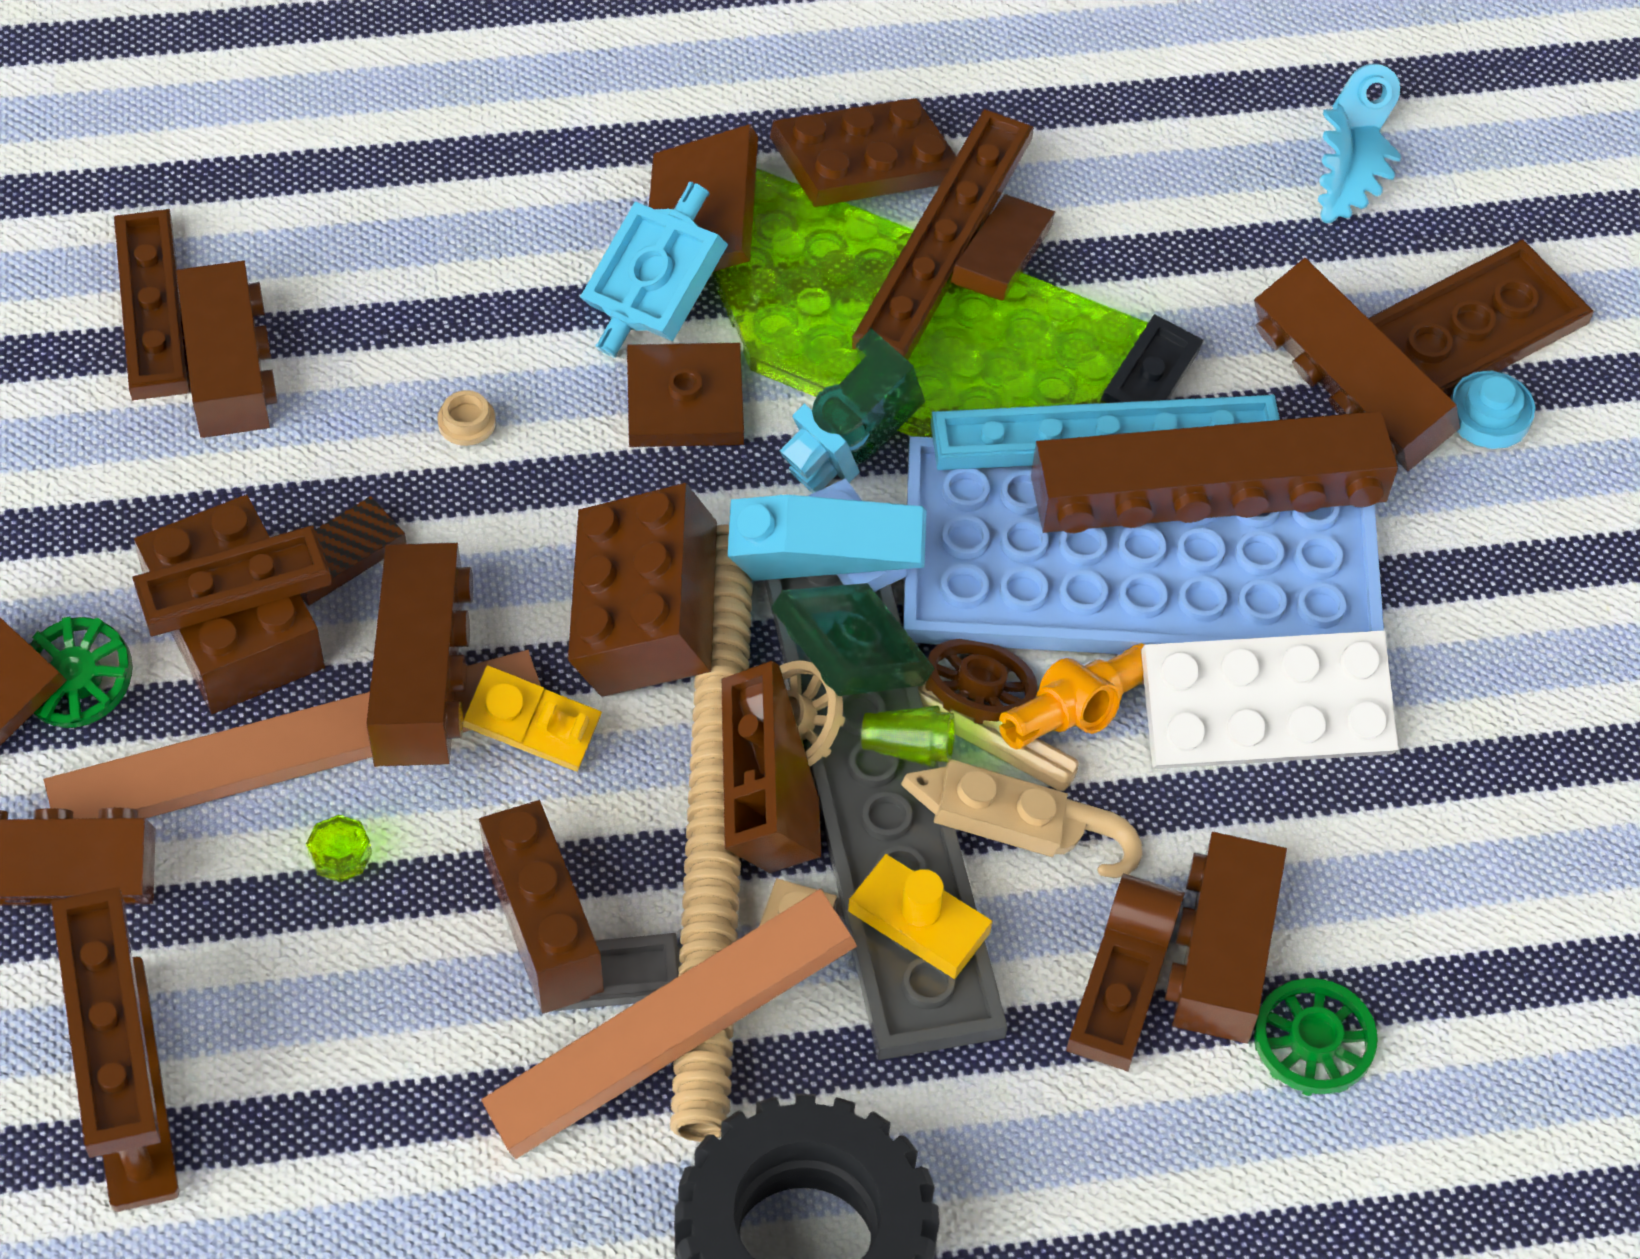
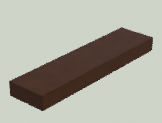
[114,209,190,401]

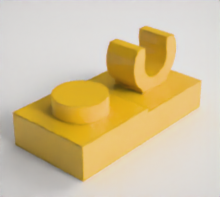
[463,665,602,772]

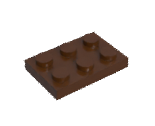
[770,98,956,207]

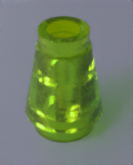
[861,705,955,768]

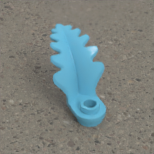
[1318,64,1401,223]

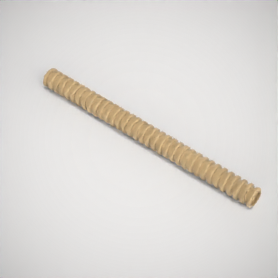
[670,524,753,1142]

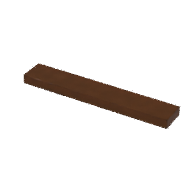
[852,109,1034,368]

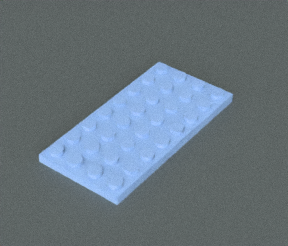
[903,436,1384,654]

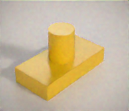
[848,854,992,979]

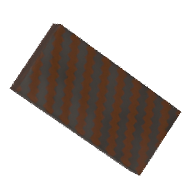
[300,496,407,606]

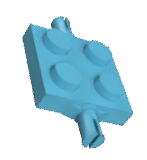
[580,181,728,358]

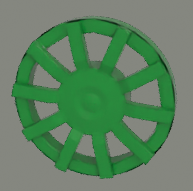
[29,616,133,728]
[1254,978,1378,1096]

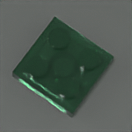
[771,583,935,696]

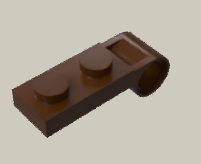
[1066,873,1185,1072]

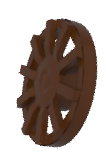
[924,639,1038,724]

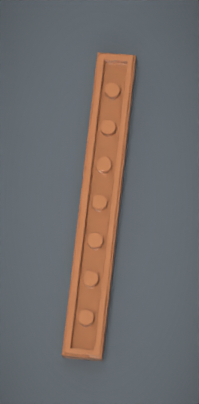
[43,650,541,819]

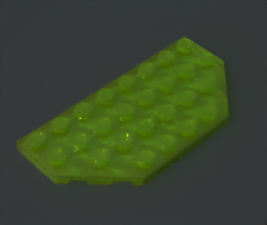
[713,168,1148,438]

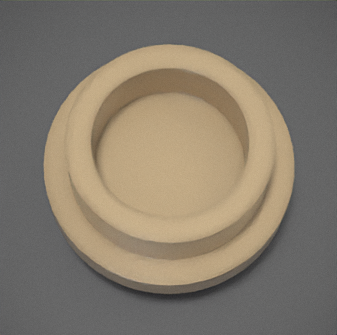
[437,390,496,446]

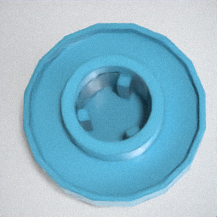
[1451,371,1536,449]

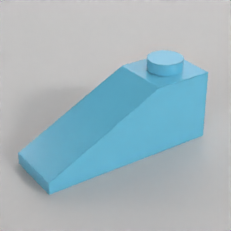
[728,494,927,581]

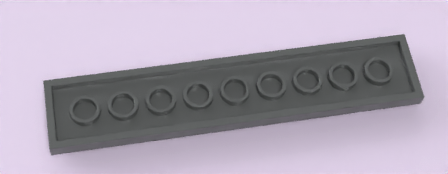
[764,574,1007,1060]

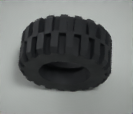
[674,1094,939,1259]

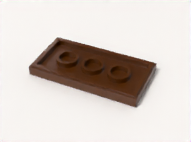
[1368,239,1594,397]

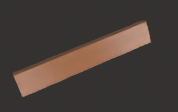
[481,888,857,1160]

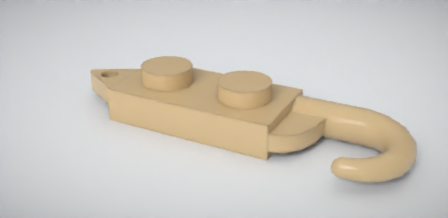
[901,759,1142,878]

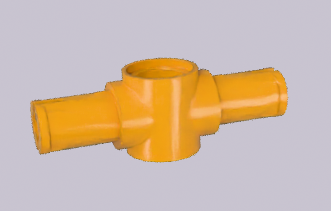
[999,644,1145,749]

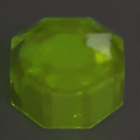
[306,815,372,882]

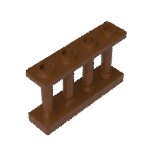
[51,887,180,1212]

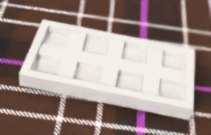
[1141,631,1398,769]

